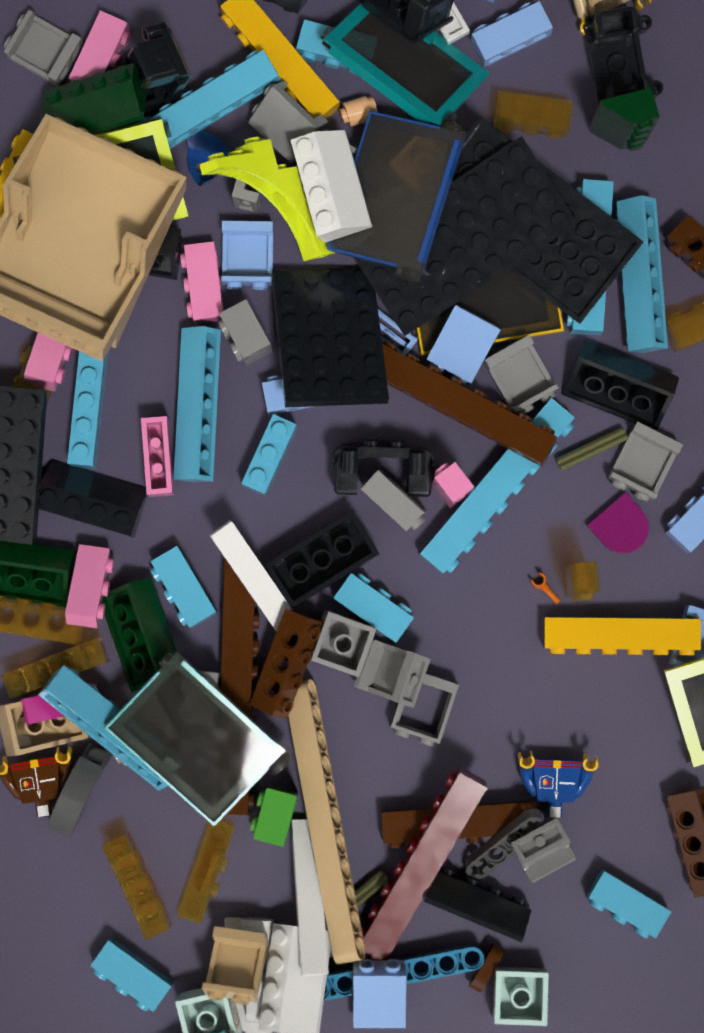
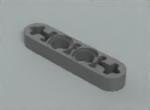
[465,809,545,879]

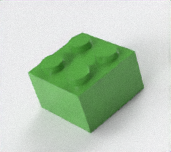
[250,785,298,847]

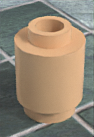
[339,96,378,127]

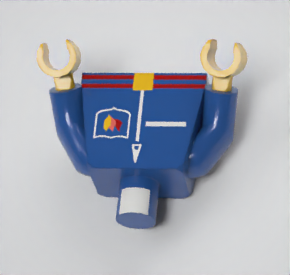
[518,751,598,818]

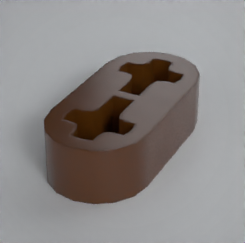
[469,943,504,993]

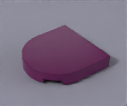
[587,492,649,554]

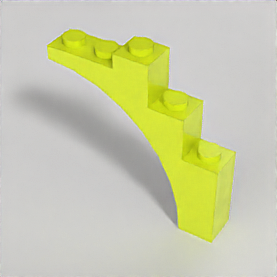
[200,137,335,261]

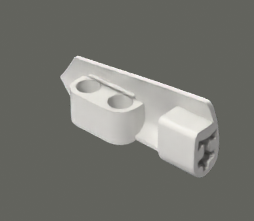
[224,917,274,1033]

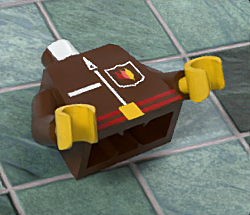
[0,747,73,817]

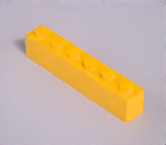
[220,0,340,119]
[544,617,701,655]

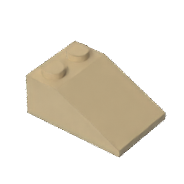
[0,700,88,756]

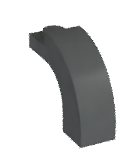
[47,743,112,838]

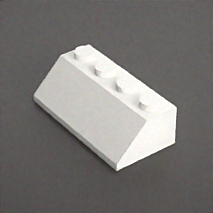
[291,130,373,243]
[258,923,331,1033]

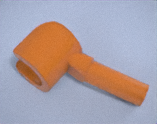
[531,572,560,604]

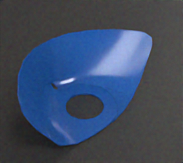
[188,130,229,186]

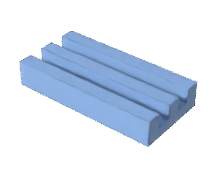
[378,308,419,356]

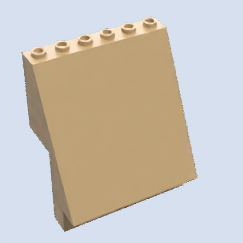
[0,114,187,362]

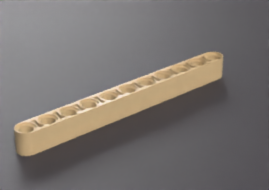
[288,679,365,964]

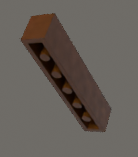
[381,800,537,848]

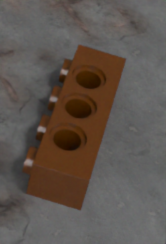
[667,215,704,275]
[249,608,323,718]
[667,786,704,898]

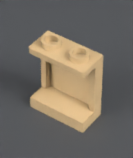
[202,926,269,1005]

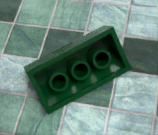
[41,63,147,135]
[589,87,660,151]
[0,541,75,608]
[102,577,182,693]

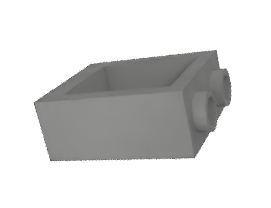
[361,470,427,531]
[390,674,459,747]

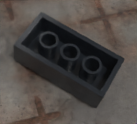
[265,511,379,609]

